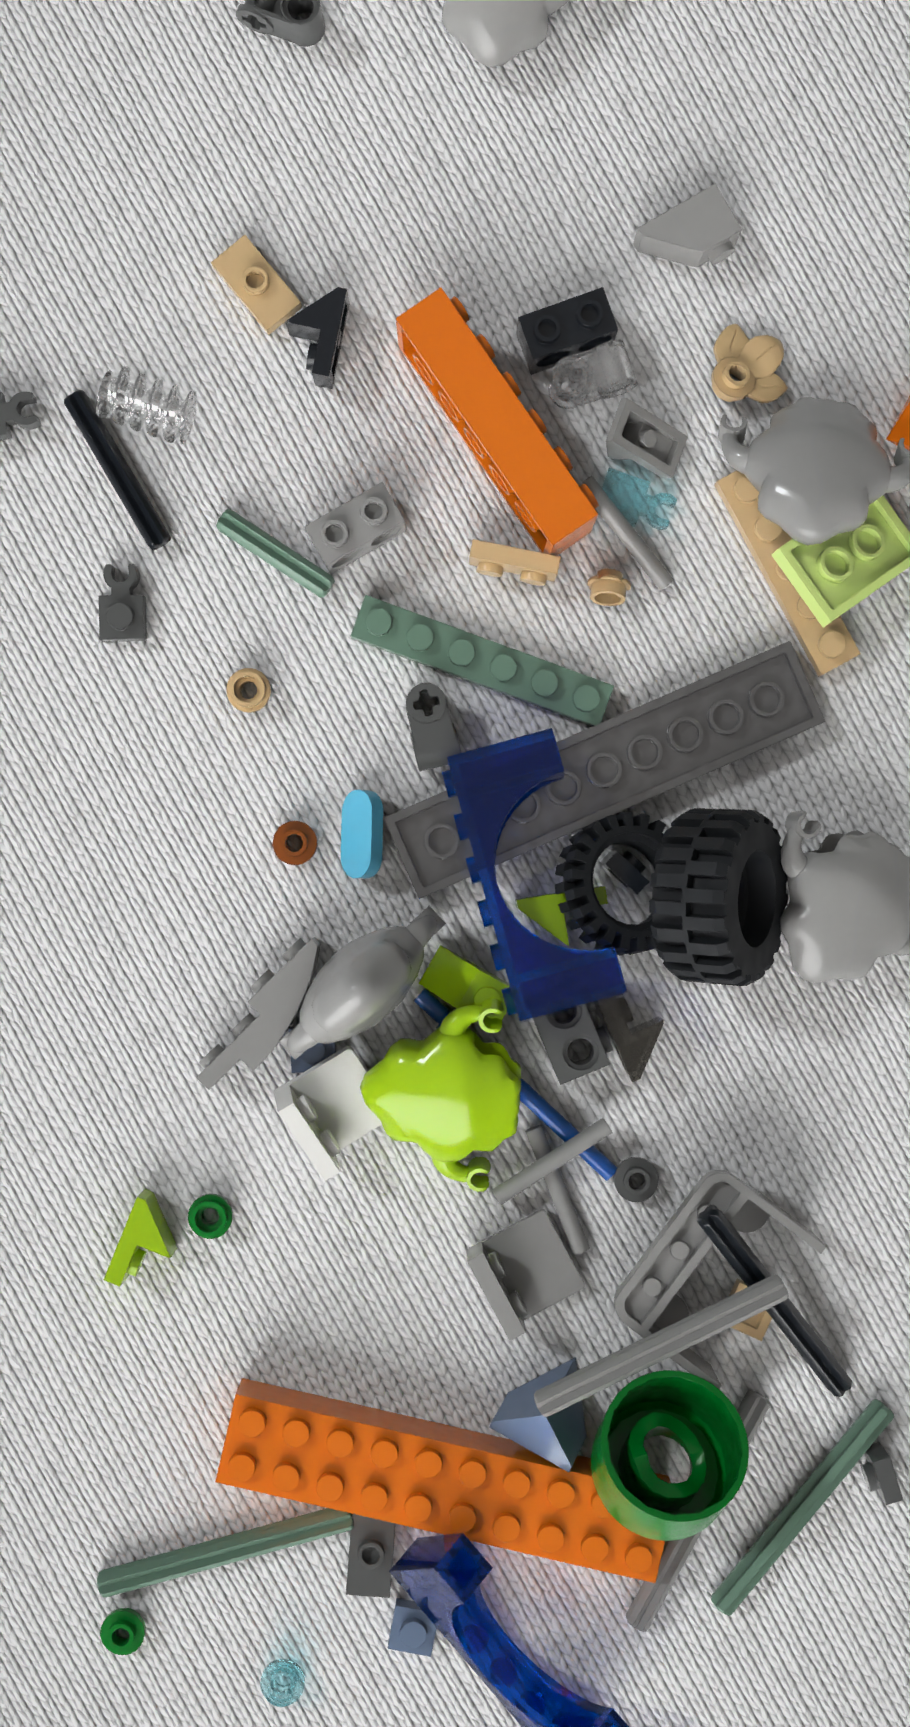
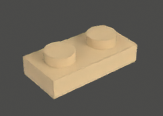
[469,539,561,586]

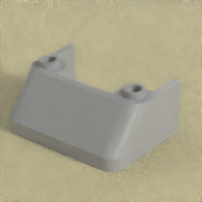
[614,1170,826,1389]

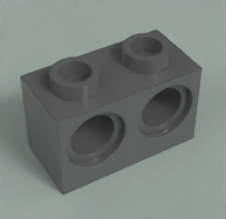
[525,979,613,1085]

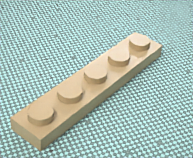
[714,471,861,677]

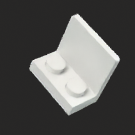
[274,1046,382,1181]

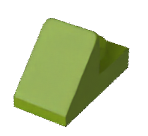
[515,886,608,946]
[104,1188,177,1287]

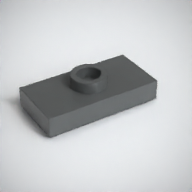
[346,1514,396,1598]

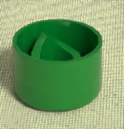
[591,1370,749,1541]

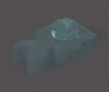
[595,468,677,530]

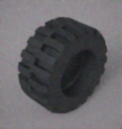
[649,808,788,986]

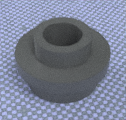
[614,1157,659,1202]

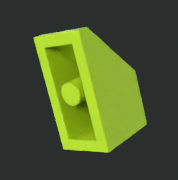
[419,945,518,1020]

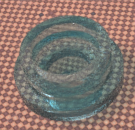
[260,1659,305,1707]

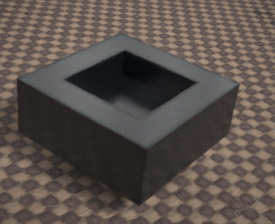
[600,850,650,895]

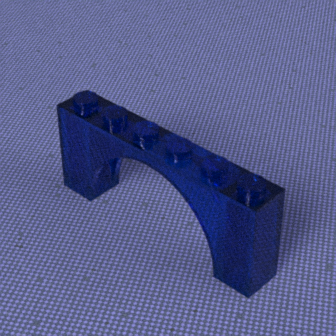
[442,728,627,1023]
[389,1533,629,1727]

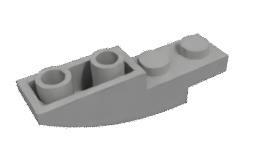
[196,937,321,1090]

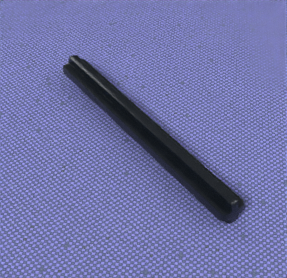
[697,1205,852,1397]

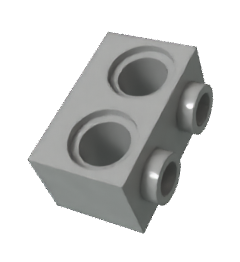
[304,482,406,575]

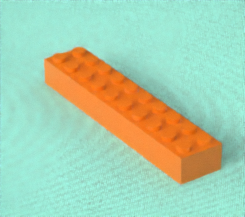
[215,1378,671,1583]

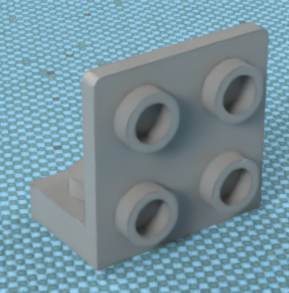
[467,1209,585,1341]

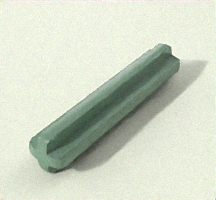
[216,509,334,598]

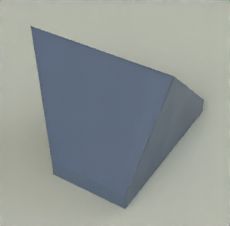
[489,1357,587,1472]

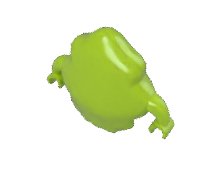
[360,998,521,1192]

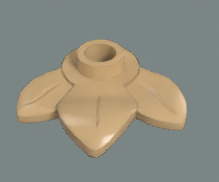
[711,324,787,403]

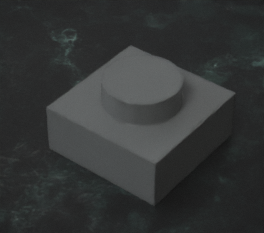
[861,1442,903,1505]

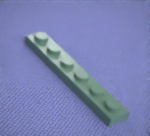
[351,595,614,727]

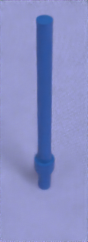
[413,988,617,1181]

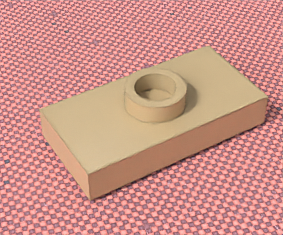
[211,235,302,335]

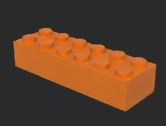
[396,287,599,556]

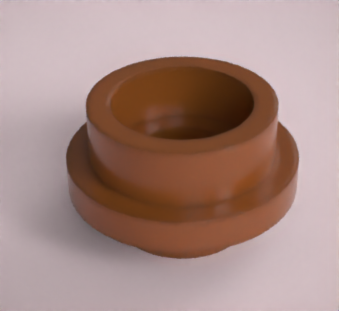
[273,821,317,865]

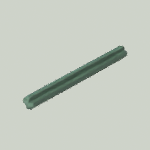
[711,1399,894,1616]
[97,1508,353,1598]

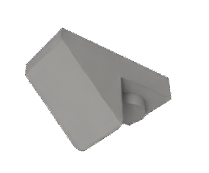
[606,398,688,478]

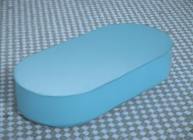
[341,790,383,879]

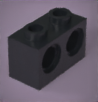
[516,287,618,375]

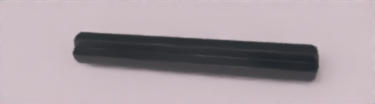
[64,390,171,550]

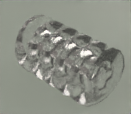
[96,366,197,445]

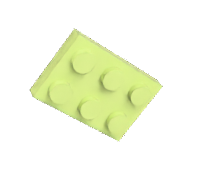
[771,496,910,628]

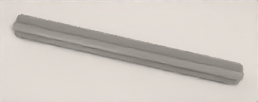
[534,1275,789,1417]
[626,1390,770,1632]

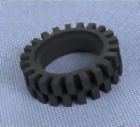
[555,812,666,956]

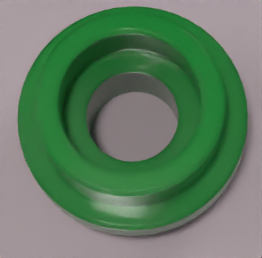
[188,1194,233,1239]
[100,1608,146,1655]

